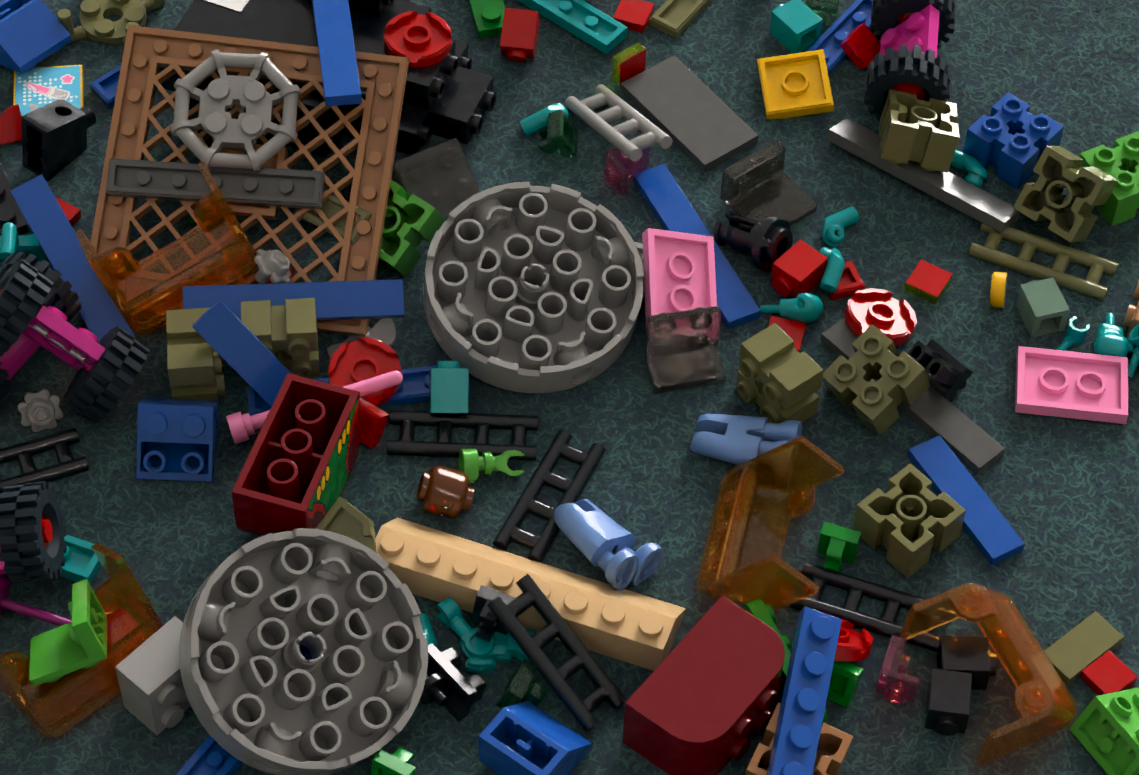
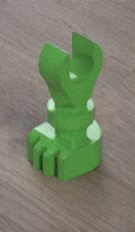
[458,449,525,483]

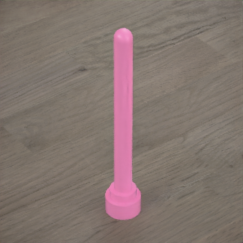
[226,370,403,444]

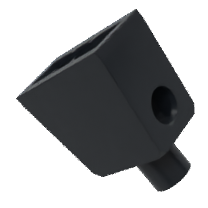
[22,99,96,182]

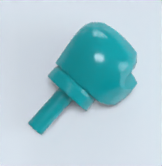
[760,293,823,324]
[1093,312,1135,357]

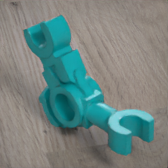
[436,597,535,674]

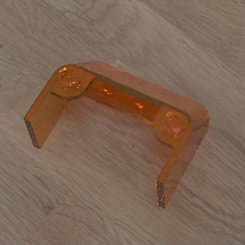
[75,161,259,334]
[696,436,845,611]
[0,543,164,737]
[900,583,1077,766]

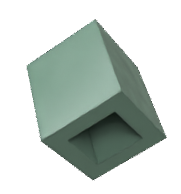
[1015,277,1070,338]

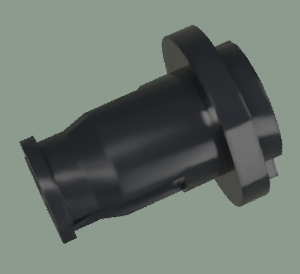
[714,211,793,272]

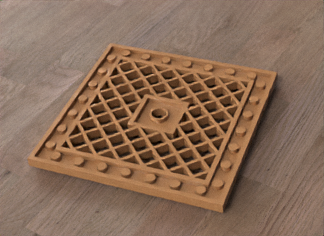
[88,25,409,336]

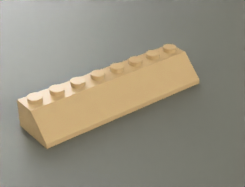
[375,517,686,671]

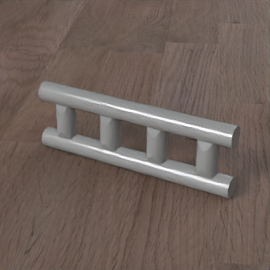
[565,84,673,161]

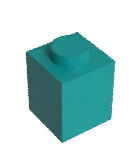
[769,0,823,54]
[429,361,469,413]

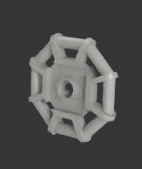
[170,49,301,172]

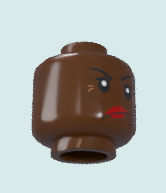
[416,466,475,519]

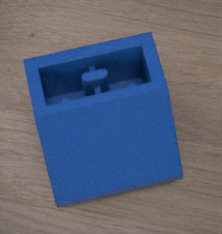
[0,0,72,74]
[136,398,220,482]
[478,701,592,775]

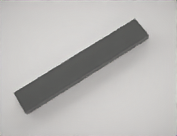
[826,118,1020,232]
[106,158,325,210]
[821,317,1005,475]

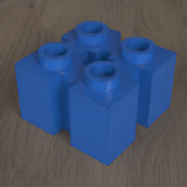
[963,92,1064,190]

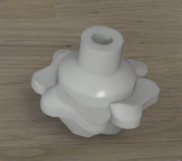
[254,249,291,284]
[18,389,63,432]

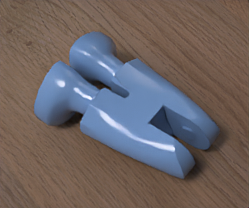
[690,414,802,484]
[554,499,664,590]

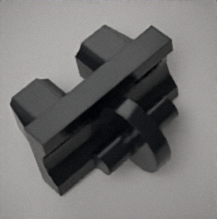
[908,339,973,402]
[419,643,486,722]

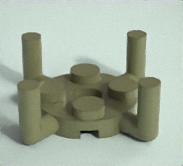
[57,0,165,46]

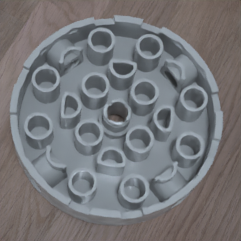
[423,182,644,393]
[179,528,428,775]

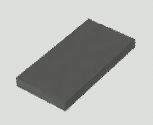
[621,55,759,172]

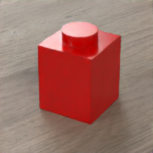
[500,8,540,62]
[770,239,828,298]

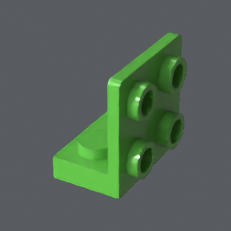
[29,579,107,687]
[1069,687,1139,775]

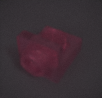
[603,147,650,196]
[875,635,920,703]

